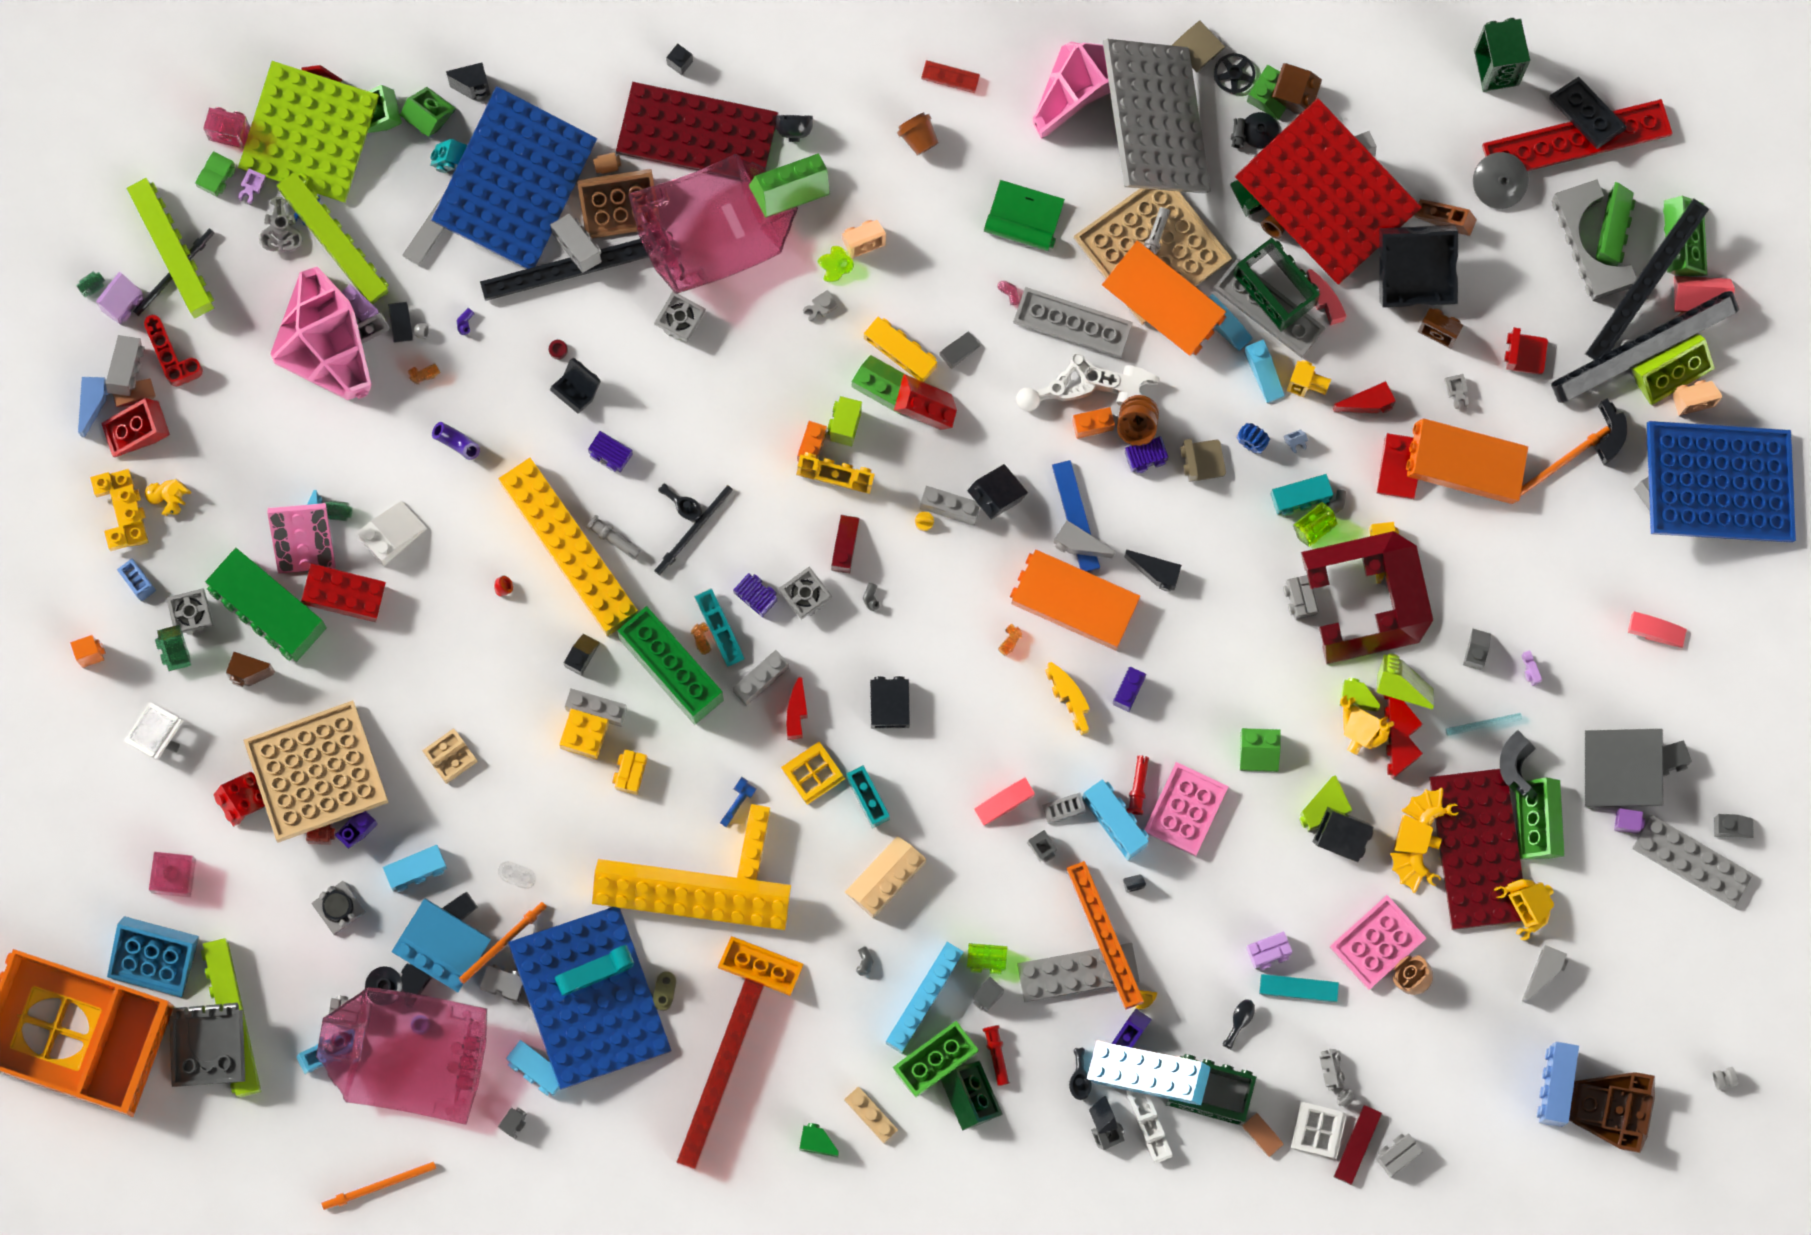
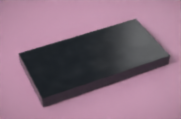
[1549,77,1627,149]

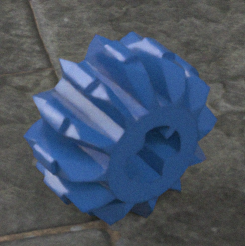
[1237,423,1270,454]

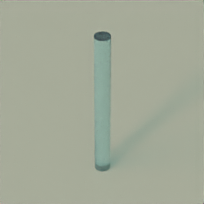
[1445,713,1522,736]

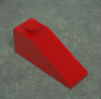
[1333,381,1396,413]

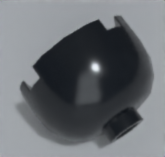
[776,115,813,142]

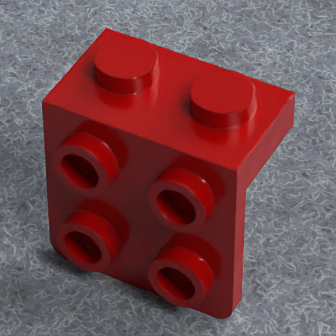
[1504,327,1548,375]
[213,772,265,827]

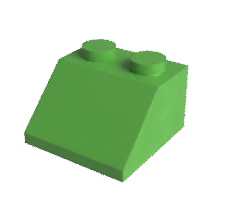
[1247,64,1286,120]
[368,85,402,133]
[400,87,456,137]
[1240,728,1281,772]

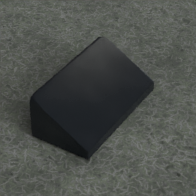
[1089,1096,1118,1134]

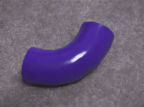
[432,422,480,460]

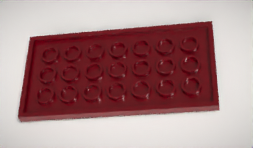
[616,81,778,182]
[1429,769,1523,930]

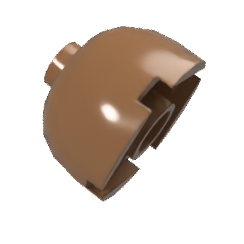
[1393,955,1433,995]

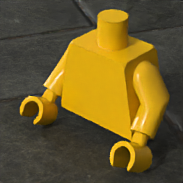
[1340,695,1394,755]
[1494,879,1554,940]

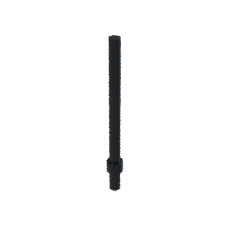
[133,228,215,316]
[654,485,733,576]

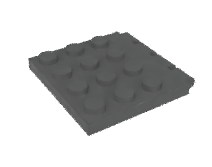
[169,1003,245,1087]

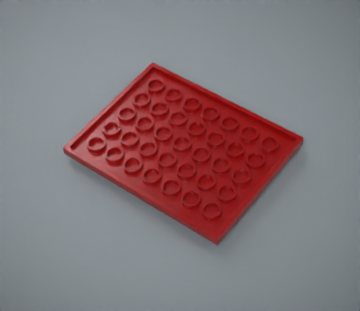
[1235,98,1422,285]

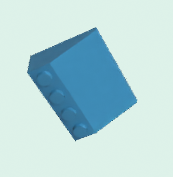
[391,898,491,992]
[107,916,199,997]

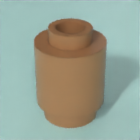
[593,152,622,174]

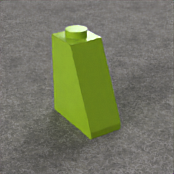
[1299,775,1352,832]

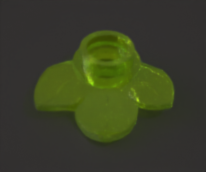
[817,246,854,282]

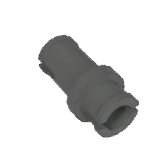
[1231,118,1246,149]

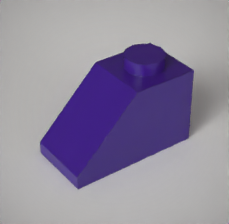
[1111,1008,1152,1048]

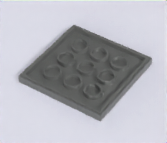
[1585,729,1663,807]

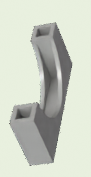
[1552,179,1637,301]

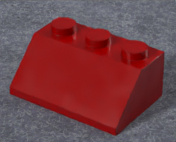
[894,374,957,430]

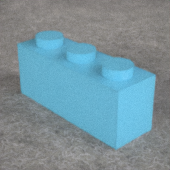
[383,845,447,892]
[506,1040,560,1096]

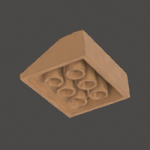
[577,169,661,239]

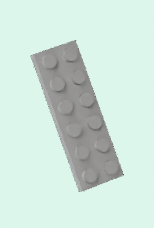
[1213,259,1326,358]
[1013,287,1133,358]
[1632,815,1753,908]
[1017,943,1140,1002]

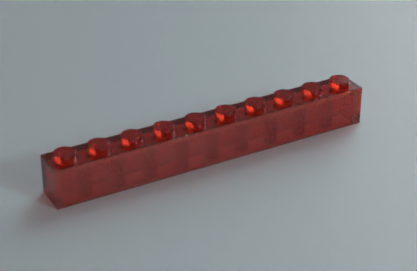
[676,978,764,1171]

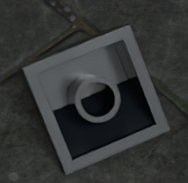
[446,62,491,100]

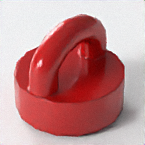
[494,575,513,597]

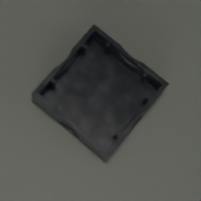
[1379,225,1458,308]

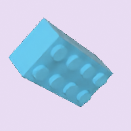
[1082,779,1149,861]

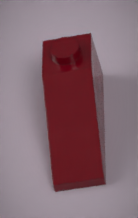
[831,515,860,574]

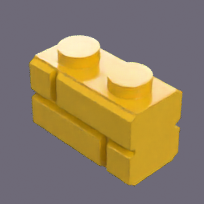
[612,750,648,795]

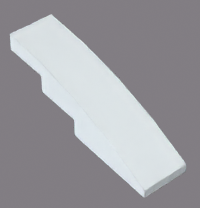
[1125,1090,1173,1164]

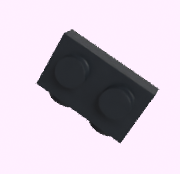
[550,358,601,414]

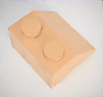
[842,220,886,259]
[1672,380,1722,416]

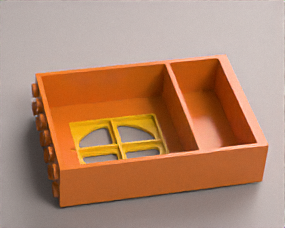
[0,949,174,1117]

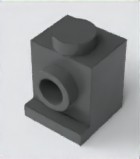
[1027,830,1057,862]
[498,1107,527,1139]
[1091,1122,1125,1150]

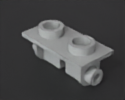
[1319,1049,1345,1090]

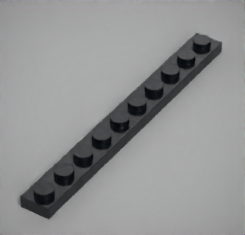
[1585,198,1709,360]
[480,233,667,301]

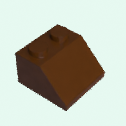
[1272,63,1322,114]
[1418,308,1463,349]
[226,652,275,687]

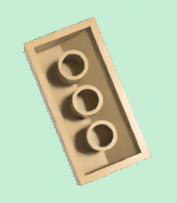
[845,836,926,919]

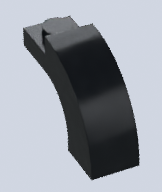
[1595,398,1627,465]

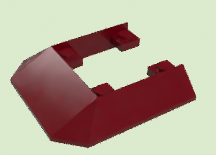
[1301,531,1433,664]

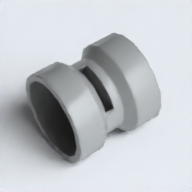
[1713,1067,1738,1090]

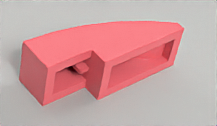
[1306,269,1346,325]
[1628,611,1687,648]
[974,777,1035,826]

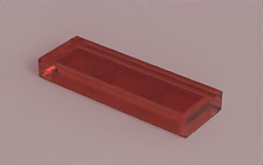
[921,60,980,93]

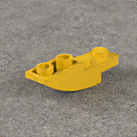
[1045,662,1090,735]

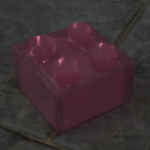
[203,107,250,149]
[149,852,196,898]

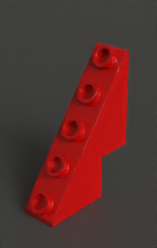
[1383,695,1423,779]

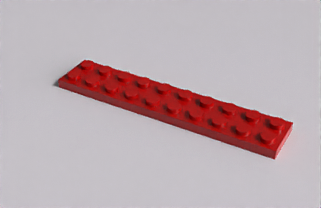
[1482,99,1673,171]

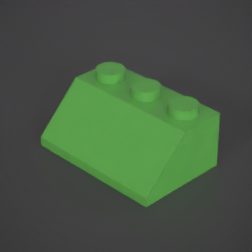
[852,355,904,415]

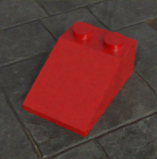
[101,398,170,457]
[1377,433,1418,499]

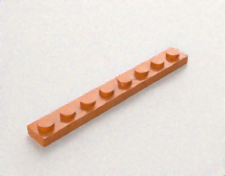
[1067,861,1144,1010]

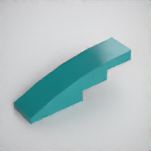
[694,588,745,667]

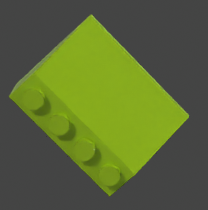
[1377,653,1434,710]

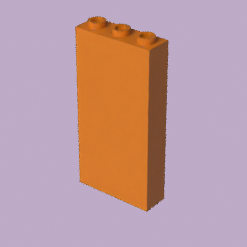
[1102,240,1227,356]
[1406,418,1529,504]
[1010,549,1140,651]

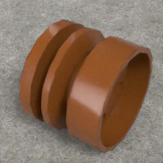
[1117,395,1159,446]

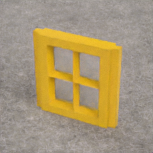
[781,742,845,805]

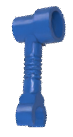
[720,777,756,827]

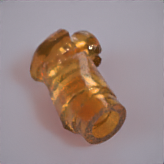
[408,363,441,385]
[691,622,712,655]
[998,624,1022,656]

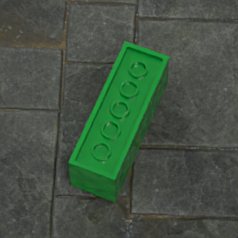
[205,547,327,662]
[617,606,724,725]

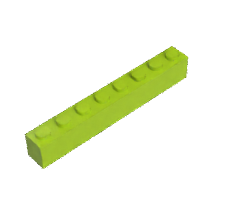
[277,172,389,305]
[126,178,215,319]
[201,938,262,1098]

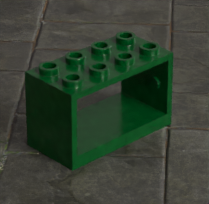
[1474,18,1530,92]
[1233,237,1320,332]
[1166,1054,1257,1126]

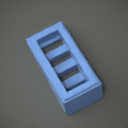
[117,558,156,601]

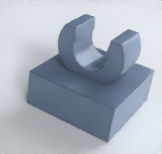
[1284,429,1308,453]

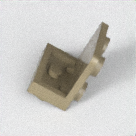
[1180,439,1226,482]

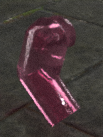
[997,281,1019,305]

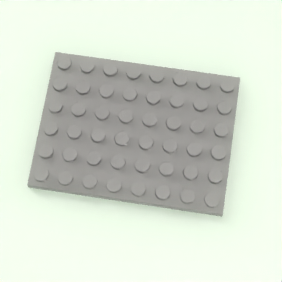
[1103,39,1211,193]

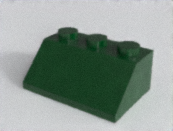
[941,1060,1003,1131]

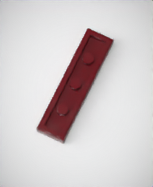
[1333,1105,1382,1185]

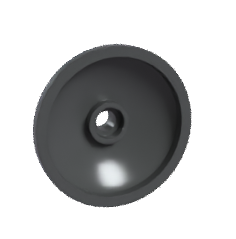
[1473,152,1529,209]

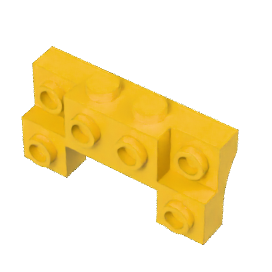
[796,452,875,494]
[90,469,149,551]

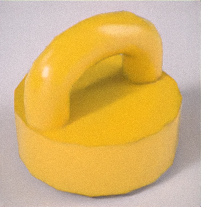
[915,511,934,531]

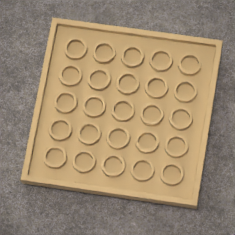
[1074,188,1232,325]
[243,700,389,843]

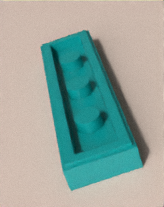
[1259,974,1339,1002]

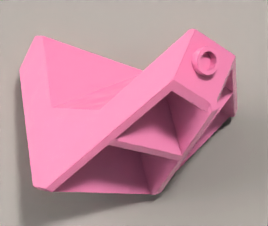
[1033,41,1110,139]
[270,267,372,400]

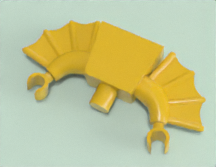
[1390,788,1459,893]

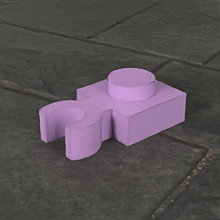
[238,169,266,205]
[1521,651,1542,686]

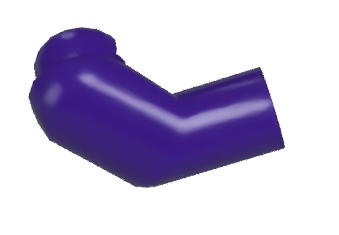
[456,308,475,335]

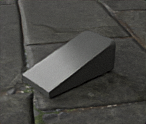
[940,331,981,369]

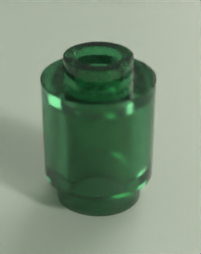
[76,271,105,298]
[325,500,353,521]

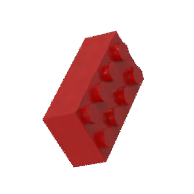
[301,563,386,623]

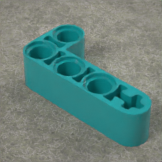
[555,945,634,996]

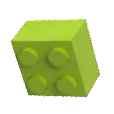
[827,396,862,447]

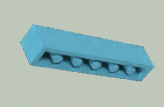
[886,942,964,1054]

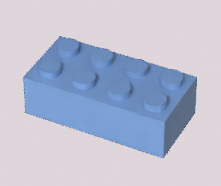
[1537,1042,1579,1127]

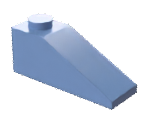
[78,377,110,437]

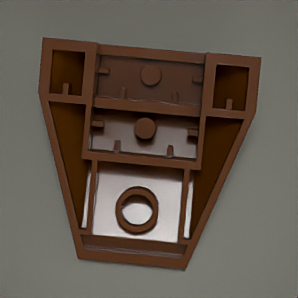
[1569,1072,1655,1153]

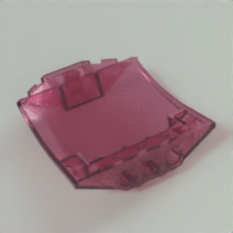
[629,153,798,294]
[316,987,488,1125]

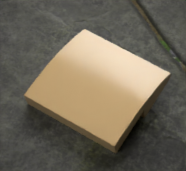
[422,728,478,784]

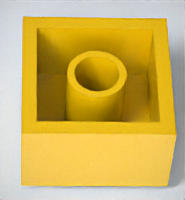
[559,708,609,760]

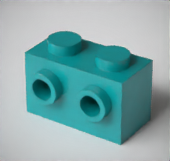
[430,139,467,173]

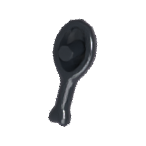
[658,483,702,521]
[1222,999,1255,1049]
[1069,1047,1092,1100]

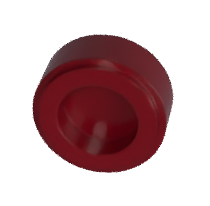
[548,340,568,360]

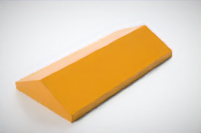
[717,936,804,996]

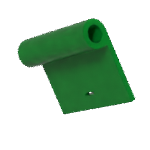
[983,180,1065,251]

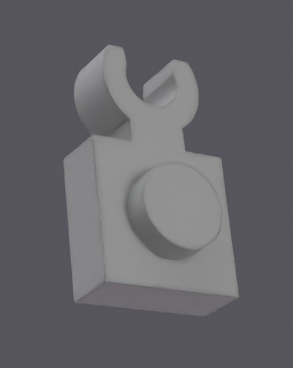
[803,290,838,321]
[1444,374,1469,409]

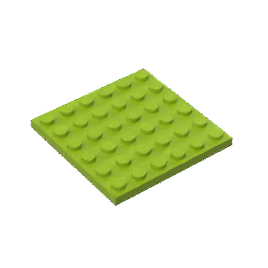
[238,61,379,203]

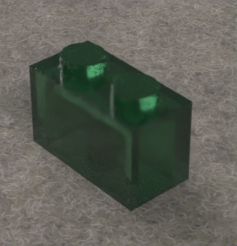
[155,624,191,672]

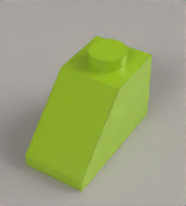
[1339,678,1380,712]

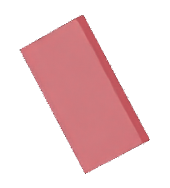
[1674,276,1735,312]

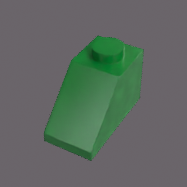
[799,1123,839,1157]

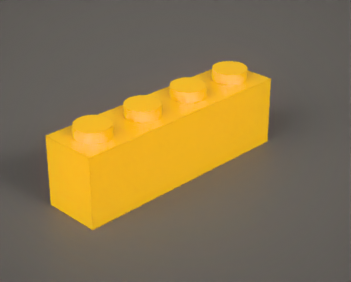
[864,317,937,382]
[737,804,770,880]

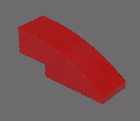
[786,677,808,740]

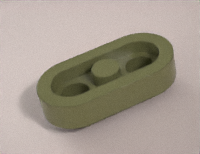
[653,971,676,1011]

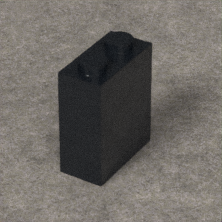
[967,464,1028,520]
[870,676,910,729]
[1312,807,1374,862]

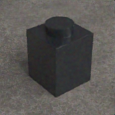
[666,43,693,75]

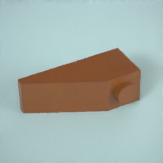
[1414,199,1477,236]

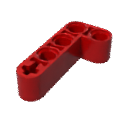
[144,315,203,387]

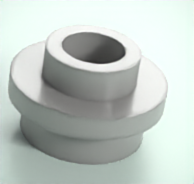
[1337,1089,1355,1108]

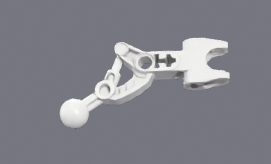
[1016,353,1160,411]

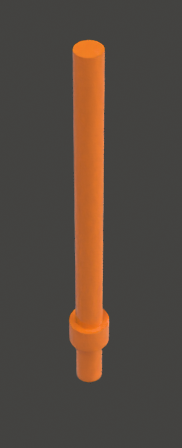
[1520,426,1611,497]
[459,902,547,984]
[321,1161,436,1210]

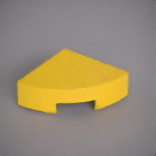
[1135,990,1157,1010]

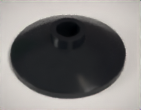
[1244,112,1279,148]
[365,966,403,1005]

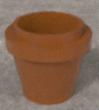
[897,112,939,156]

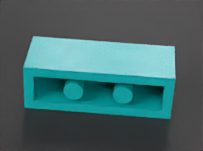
[1270,474,1333,516]
[846,765,890,829]

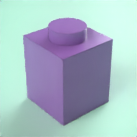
[1614,808,1645,834]

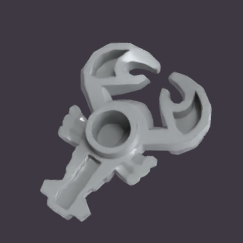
[259,197,302,252]

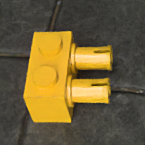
[1286,360,1331,397]

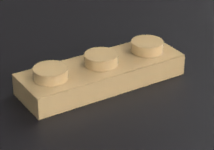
[844,1086,898,1144]

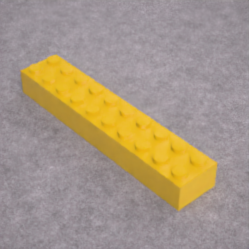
[498,458,638,637]
[592,859,791,930]

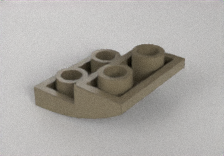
[1172,20,1225,73]

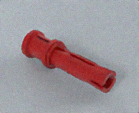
[1126,755,1149,815]
[982,1025,1010,1086]

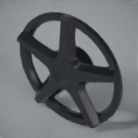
[1214,53,1256,94]

